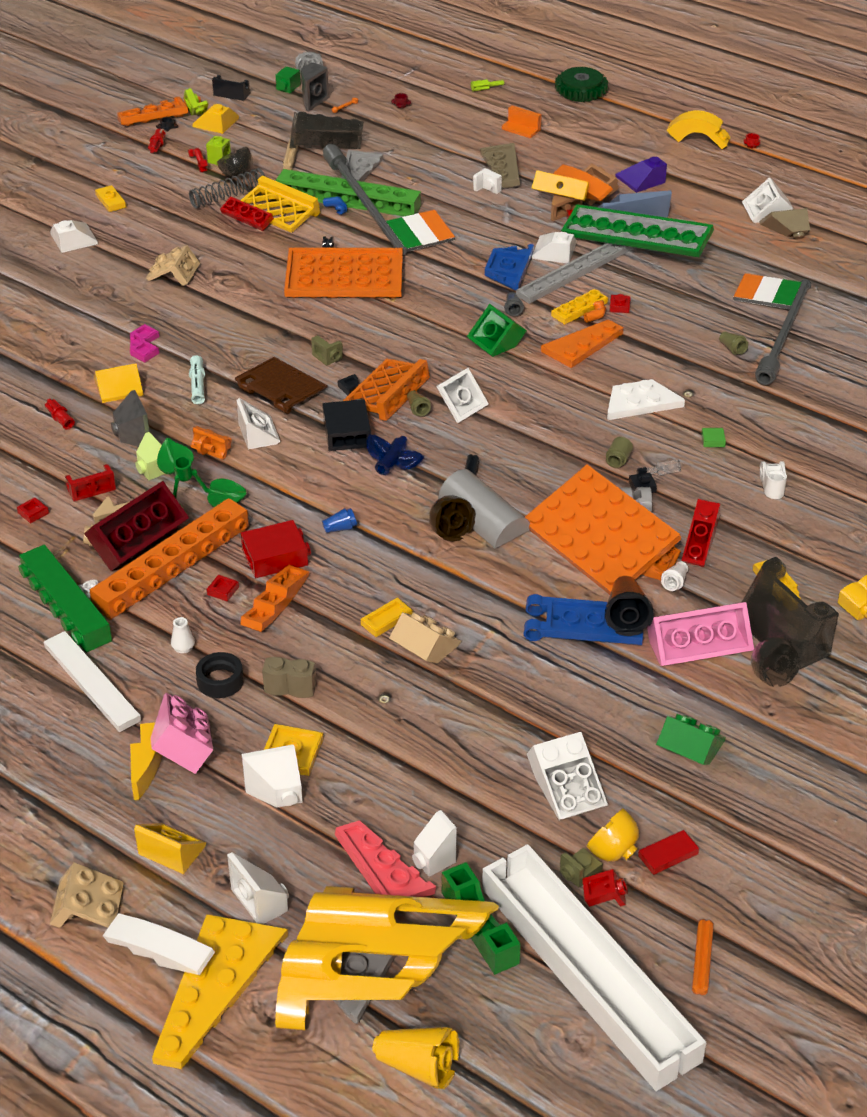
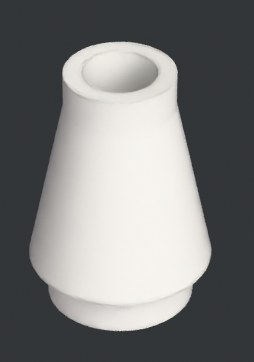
[661,561,688,591]
[171,617,195,653]

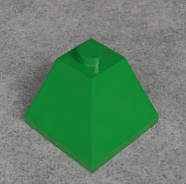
[467,304,527,357]

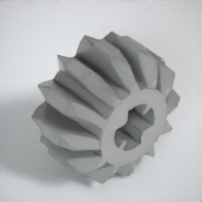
[295,51,323,74]

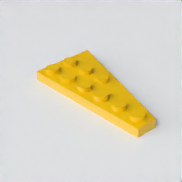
[152,914,288,1069]

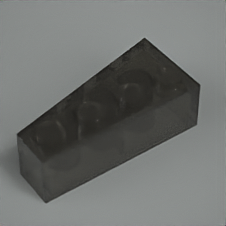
[290,112,364,149]

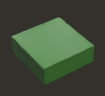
[701,428,726,447]

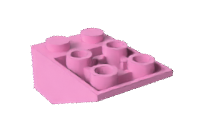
[151,693,213,774]

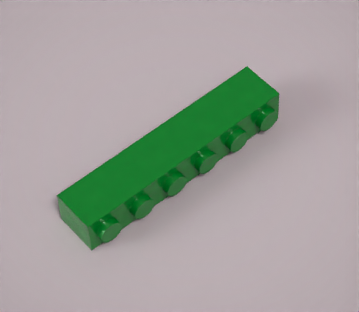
[18,544,112,653]

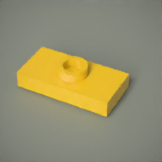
[95,185,126,212]

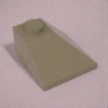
[760,208,810,238]

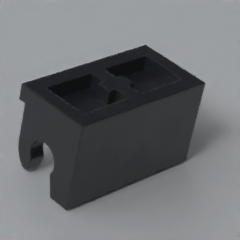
[212,75,251,101]

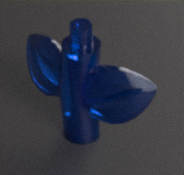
[367,434,424,475]

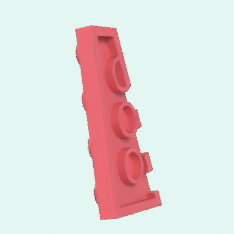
[335,820,436,897]

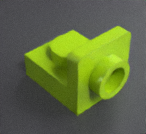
[183,88,208,115]

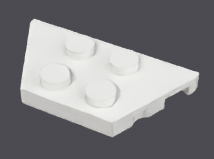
[607,379,685,420]

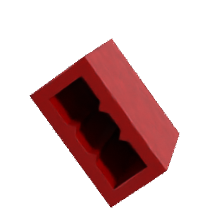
[240,520,311,579]

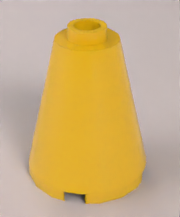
[372,1027,459,1089]

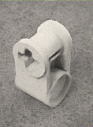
[760,461,787,499]

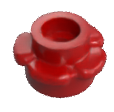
[743,133,761,149]

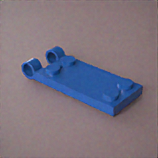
[524,594,643,645]

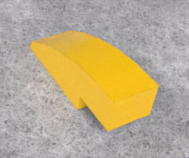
[130,722,162,800]

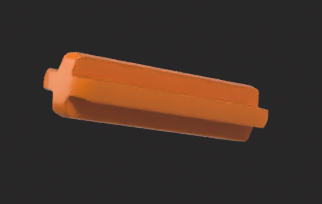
[692,919,714,995]

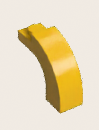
[666,110,731,149]

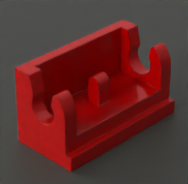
[65,464,116,502]

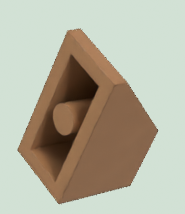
[551,188,583,221]

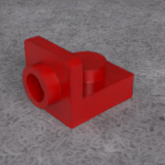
[582,869,628,907]

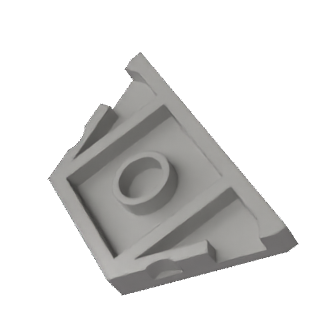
[333,952,396,1024]

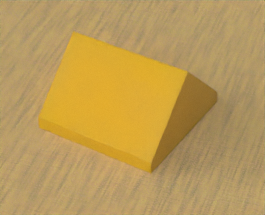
[94,363,143,403]
[134,823,206,874]

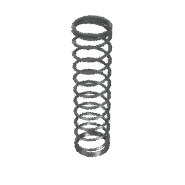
[189,168,265,209]

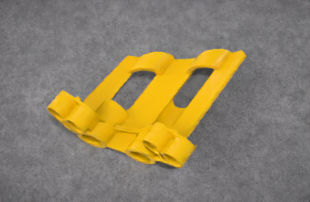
[275,886,499,1030]

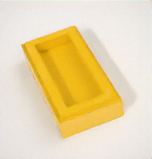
[360,598,413,637]

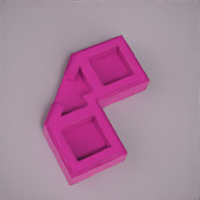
[130,324,159,363]

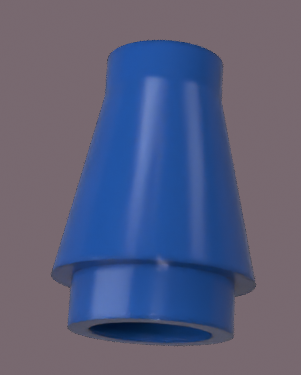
[322,508,357,534]

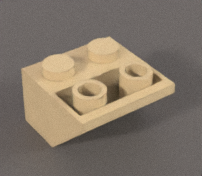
[389,612,461,663]

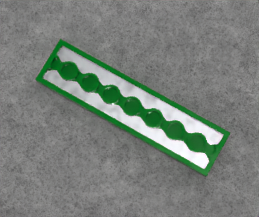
[561,204,714,257]

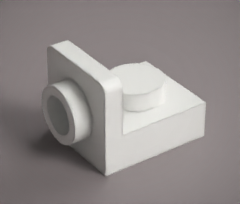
[473,168,502,194]

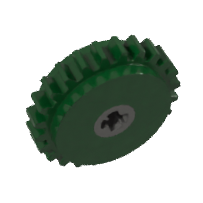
[555,67,608,102]

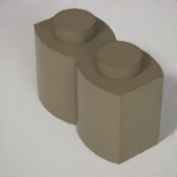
[262,657,316,698]

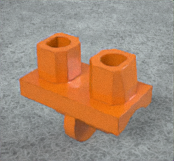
[191,426,232,460]

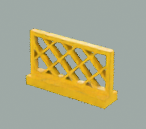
[241,175,320,233]

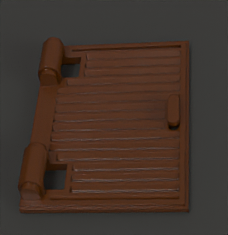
[235,357,328,414]

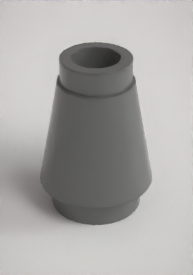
[504,292,524,316]

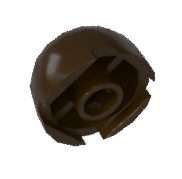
[429,495,476,542]

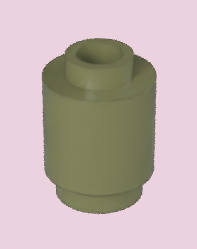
[606,437,633,468]

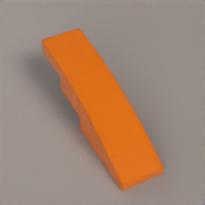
[553,164,613,201]
[240,565,309,632]

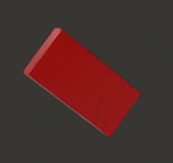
[638,830,699,875]

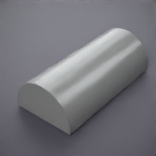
[438,469,530,549]

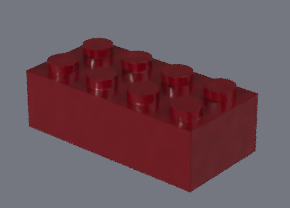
[84,481,189,571]

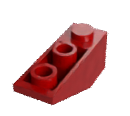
[681,499,720,567]

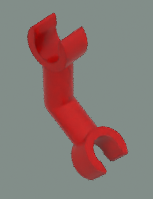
[188,148,208,172]

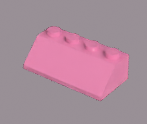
[647,602,754,666]

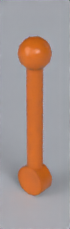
[332,98,358,113]

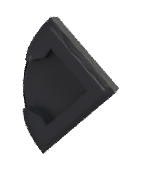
[338,374,358,396]

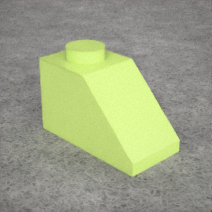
[135,432,165,480]

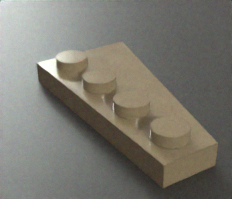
[480,143,520,188]

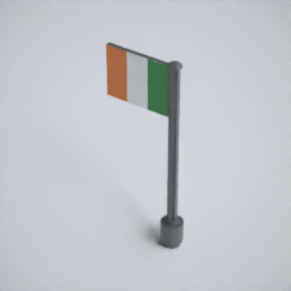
[323,144,455,256]
[733,273,811,385]

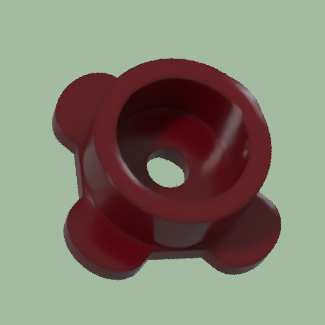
[391,93,411,108]

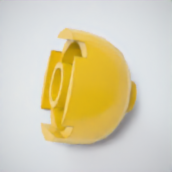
[586,808,639,862]

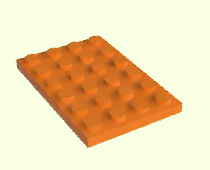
[284,248,403,298]
[525,464,681,595]

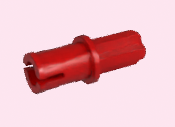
[148,129,166,153]
[45,398,75,430]

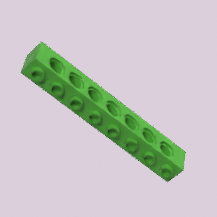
[276,169,421,217]

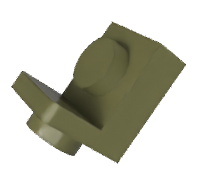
[311,335,343,366]
[560,848,603,888]

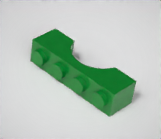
[442,862,521,975]

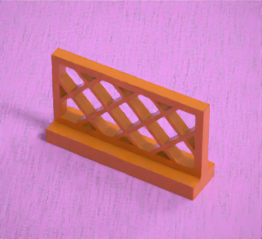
[343,358,430,421]

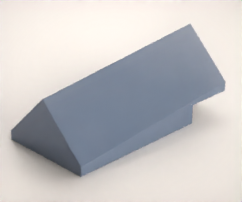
[598,190,672,217]

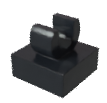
[629,467,657,493]

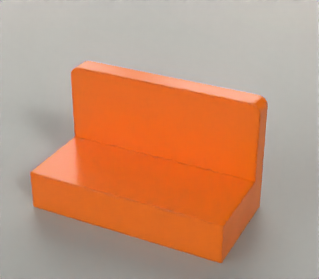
[502,105,542,138]

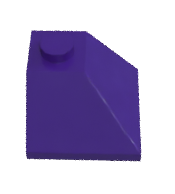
[615,156,667,193]

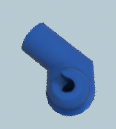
[323,196,347,215]

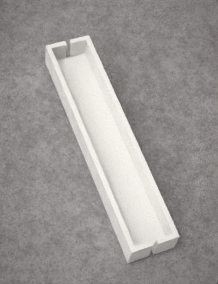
[482,844,706,1091]

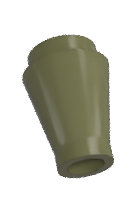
[719,331,748,355]
[407,390,431,416]

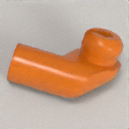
[584,300,606,323]

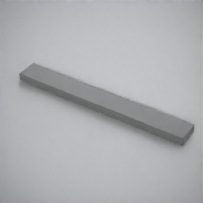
[516,243,636,304]

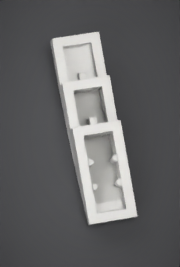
[103,913,215,975]

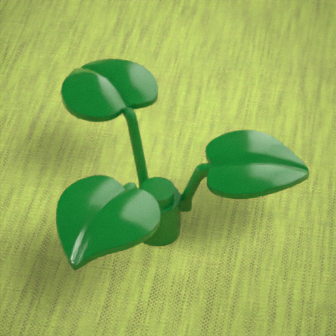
[157,437,247,507]

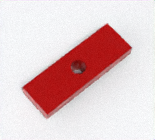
[220,196,274,231]

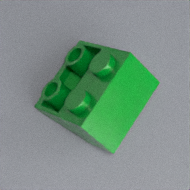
[656,714,726,765]

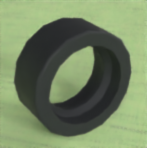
[196,652,244,698]

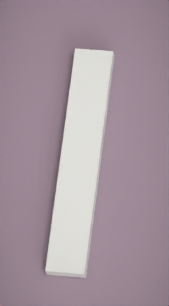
[44,631,141,732]

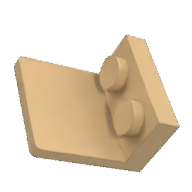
[146,245,200,286]
[50,862,123,928]

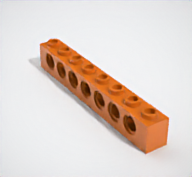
[89,498,249,620]

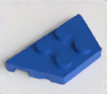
[484,244,534,290]

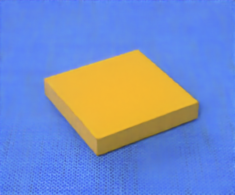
[264,724,324,776]

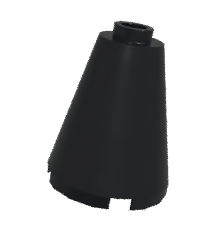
[605,576,654,636]

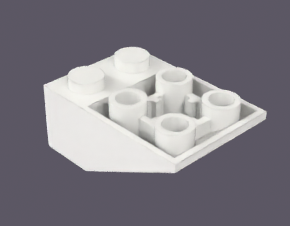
[527,732,608,820]

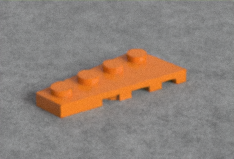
[117,97,188,126]
[541,320,624,368]

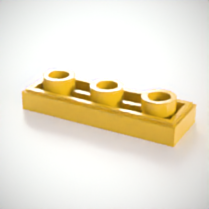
[532,170,590,201]
[551,289,608,325]

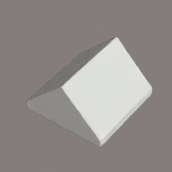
[237,398,280,450]

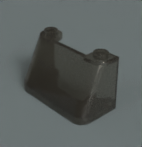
[741,557,839,670]

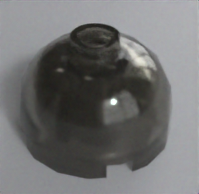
[217,147,253,180]
[751,636,802,687]

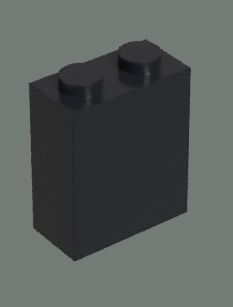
[322,399,371,451]

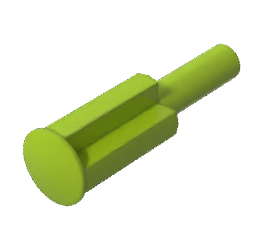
[471,79,505,91]

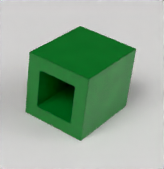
[275,66,301,94]

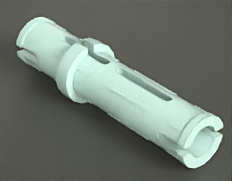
[189,355,205,404]

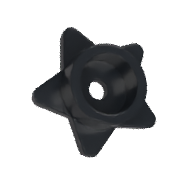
[156,117,178,132]

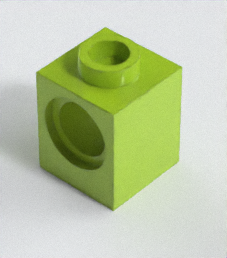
[206,136,231,166]

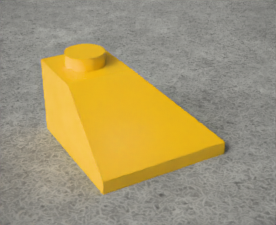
[192,104,239,134]

